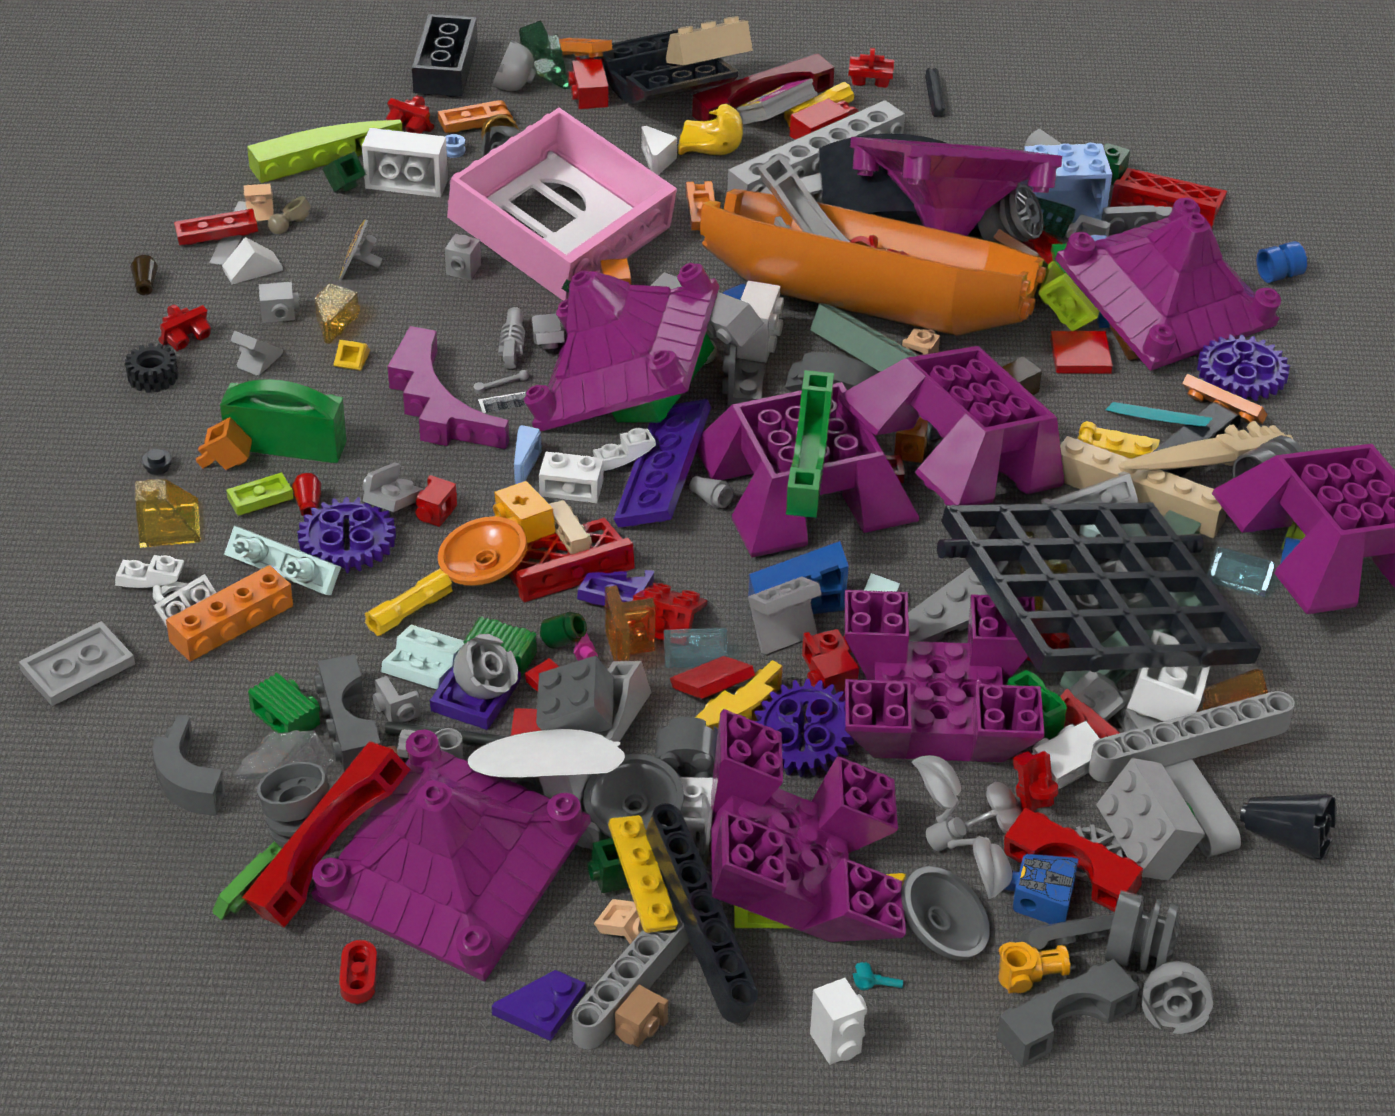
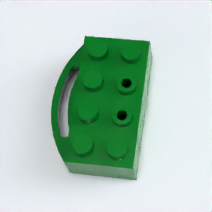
[220,379,347,464]

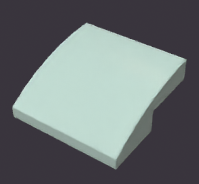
[381,625,464,689]

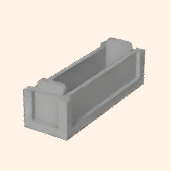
[1041,471,1139,504]

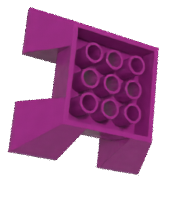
[838,346,1065,505]
[696,382,919,558]
[1212,444,1395,614]
[845,590,1044,762]
[711,709,906,942]

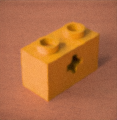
[493,481,556,543]

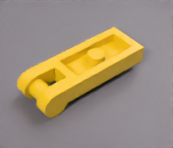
[1077,421,1160,459]

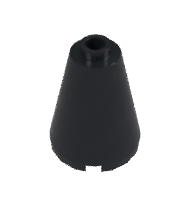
[1240,793,1337,860]

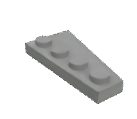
[908,567,988,642]

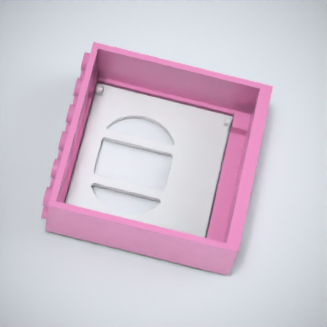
[447,108,677,301]

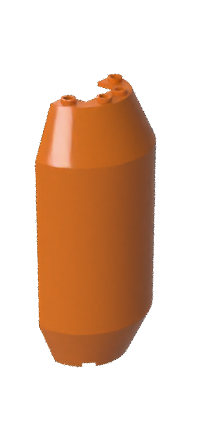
[700,189,1046,336]

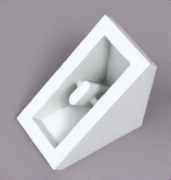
[642,126,677,175]
[222,237,283,284]

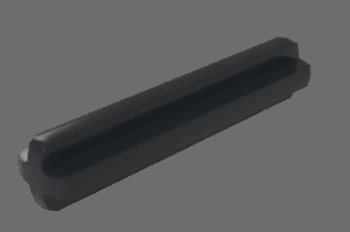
[925,68,946,117]

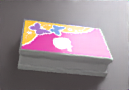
[737,79,818,124]

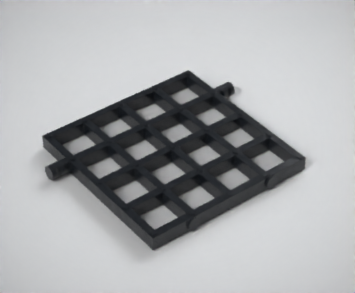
[937,502,1261,673]

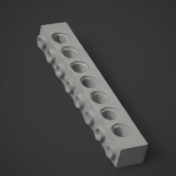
[727,100,905,192]

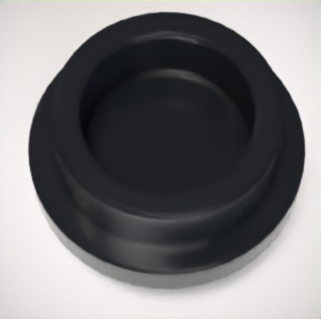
[142,449,172,475]

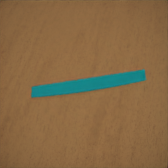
[1105,402,1213,426]

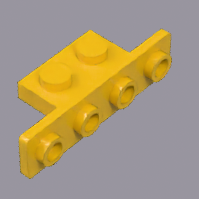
[608,815,678,933]

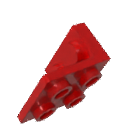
[627,583,708,646]

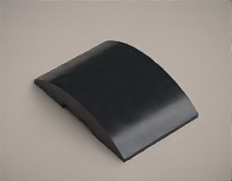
[594,29,738,104]
[818,133,981,236]

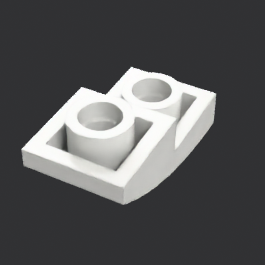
[593,428,656,471]
[115,555,184,588]
[153,574,216,627]

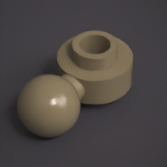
[268,196,311,234]

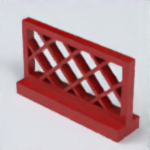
[1110,168,1227,229]
[508,518,635,602]

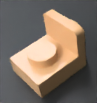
[594,899,643,944]

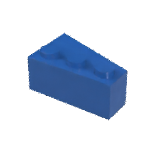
[748,541,849,614]

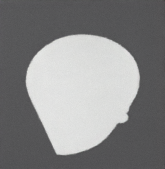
[468,729,625,777]

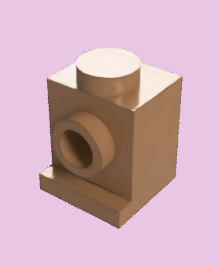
[615,985,668,1047]

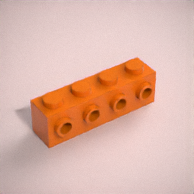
[166,565,293,662]

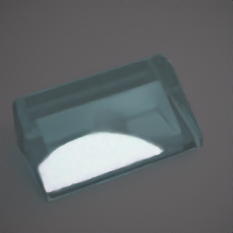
[1207,547,1275,597]
[664,628,727,668]

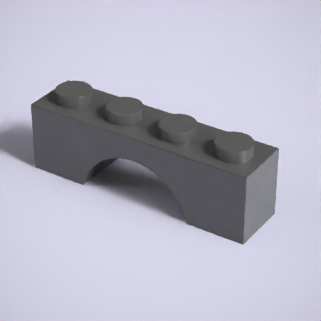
[314,654,381,772]
[997,959,1139,1067]

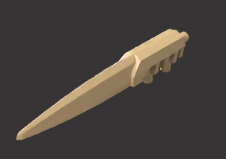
[1118,421,1293,470]

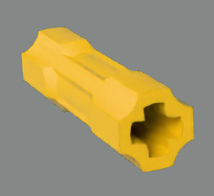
[784,82,854,127]
[364,569,453,636]

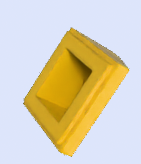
[333,340,370,371]

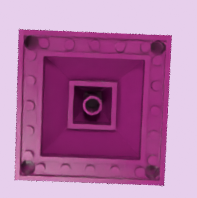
[850,137,1062,236]
[1055,198,1281,371]
[524,263,720,431]
[311,729,591,982]

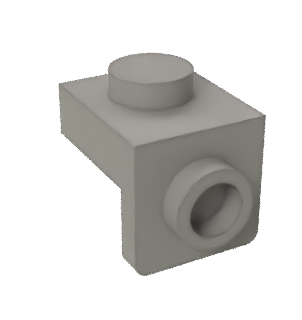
[1067,214,1110,238]
[532,313,564,349]
[1070,671,1126,720]
[372,676,421,723]

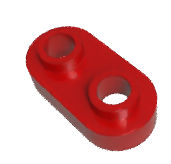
[339,940,377,1004]

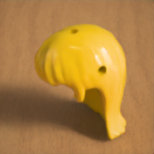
[678,104,743,155]

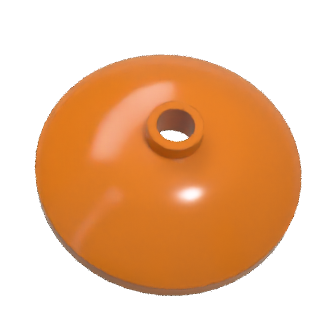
[438,516,527,586]

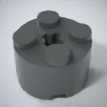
[655,717,718,778]

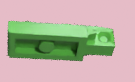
[212,841,282,920]

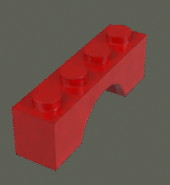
[1004,808,1143,912]

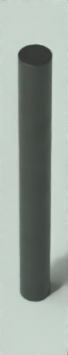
[385,721,509,746]

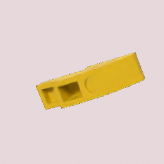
[695,660,783,730]

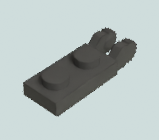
[1101,205,1172,235]

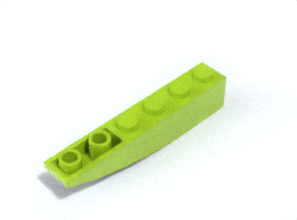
[247,120,403,183]

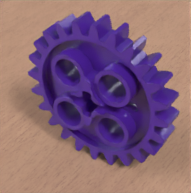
[1197,334,1290,401]
[297,497,396,573]
[755,679,855,777]

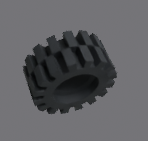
[125,343,178,393]

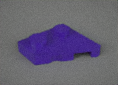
[577,570,654,612]
[492,970,586,1041]

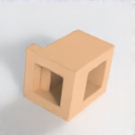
[902,328,940,355]

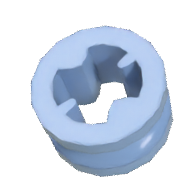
[445,134,465,158]

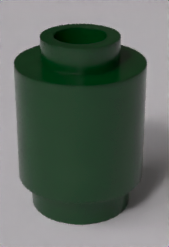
[540,612,587,649]

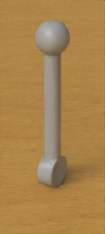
[473,370,529,394]

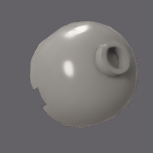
[492,40,537,91]
[453,634,518,699]
[1142,961,1213,1034]

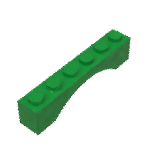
[786,370,834,518]

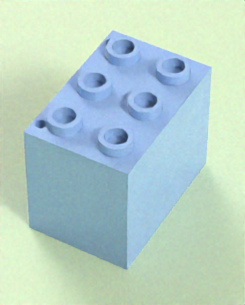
[1020,143,1112,228]

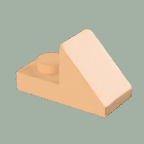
[244,184,274,221]

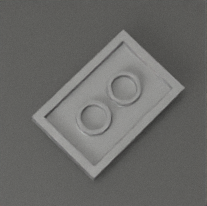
[19,621,135,706]

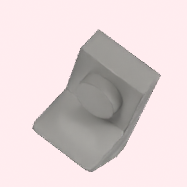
[230,331,283,375]

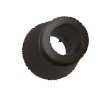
[130,255,158,295]

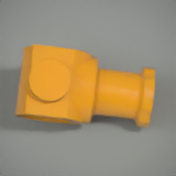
[998,942,1070,994]

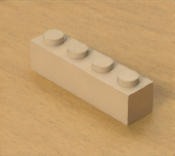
[549,500,592,555]

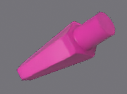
[574,632,598,661]

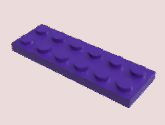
[614,399,711,528]

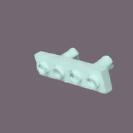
[224,526,341,595]

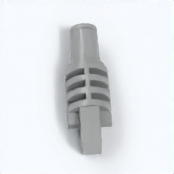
[498,307,525,369]

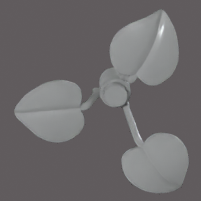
[911,755,1022,899]

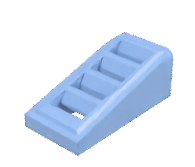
[514,425,542,484]

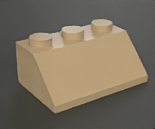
[666,16,753,65]

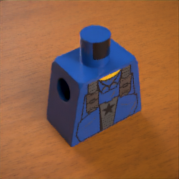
[1003,854,1078,924]

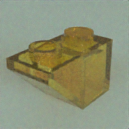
[315,283,360,344]

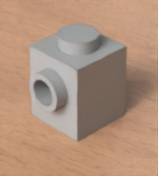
[445,234,481,280]
[259,282,300,323]

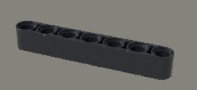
[646,803,758,1023]

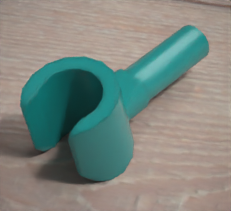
[853,962,903,990]

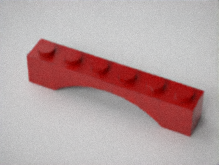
[242,741,411,928]

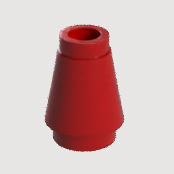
[292,473,322,517]

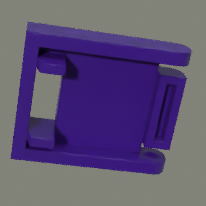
[430,668,521,730]

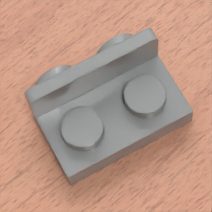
[362,462,423,512]

